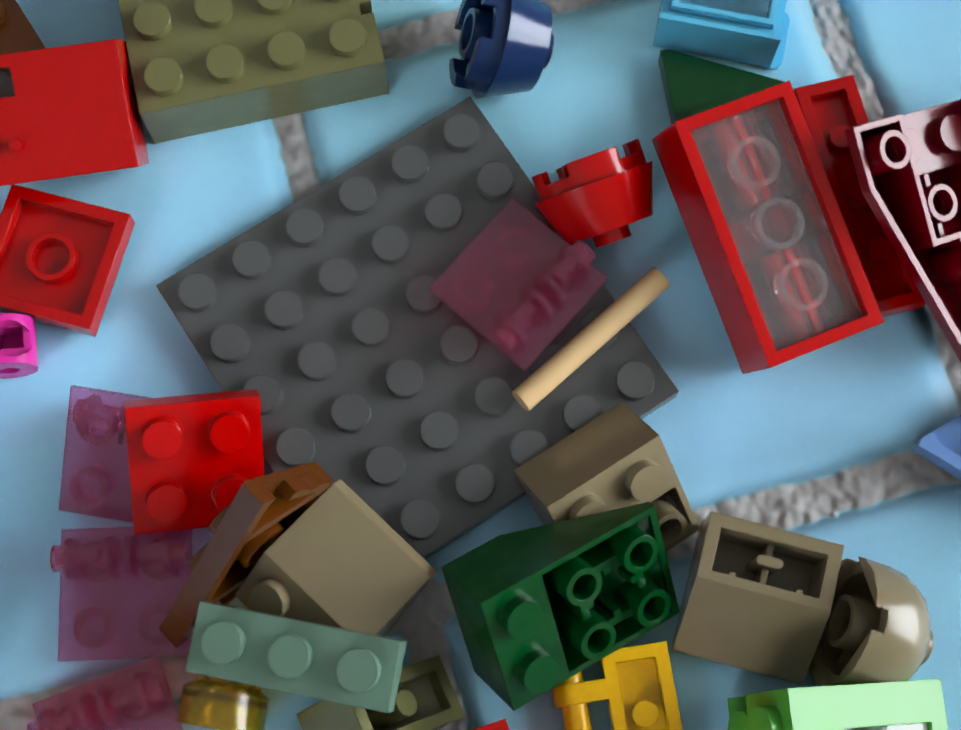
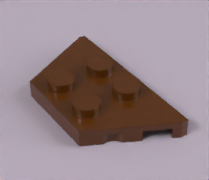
[159,461,334,648]

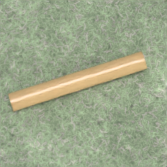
[512,267,670,411]

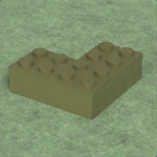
[118,0,389,144]

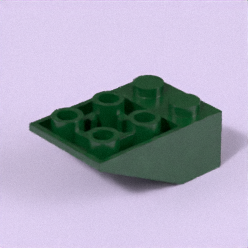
[441,502,680,711]

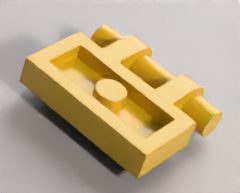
[551,641,683,730]

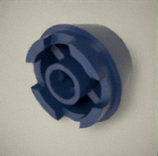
[449,0,554,98]

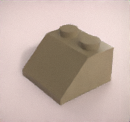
[235,479,438,637]

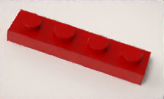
[794,75,926,317]

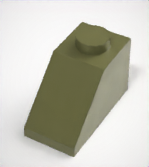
[296,655,465,730]

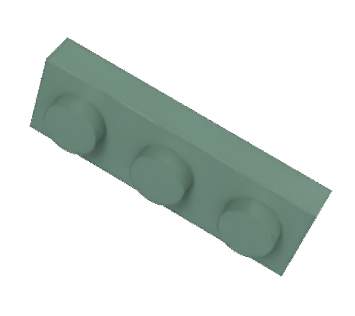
[185,601,407,713]

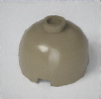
[808,557,933,686]

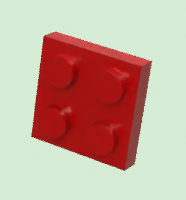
[0,184,135,337]
[123,389,264,535]

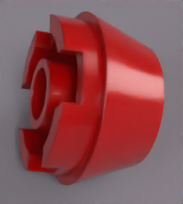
[532,139,653,248]

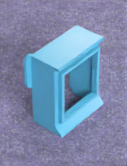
[653,0,790,70]

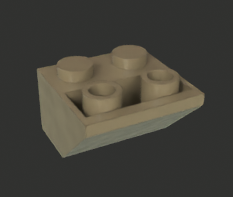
[514,402,699,552]
[671,511,844,685]

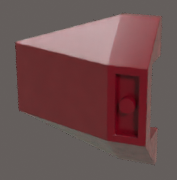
[845,99,961,362]

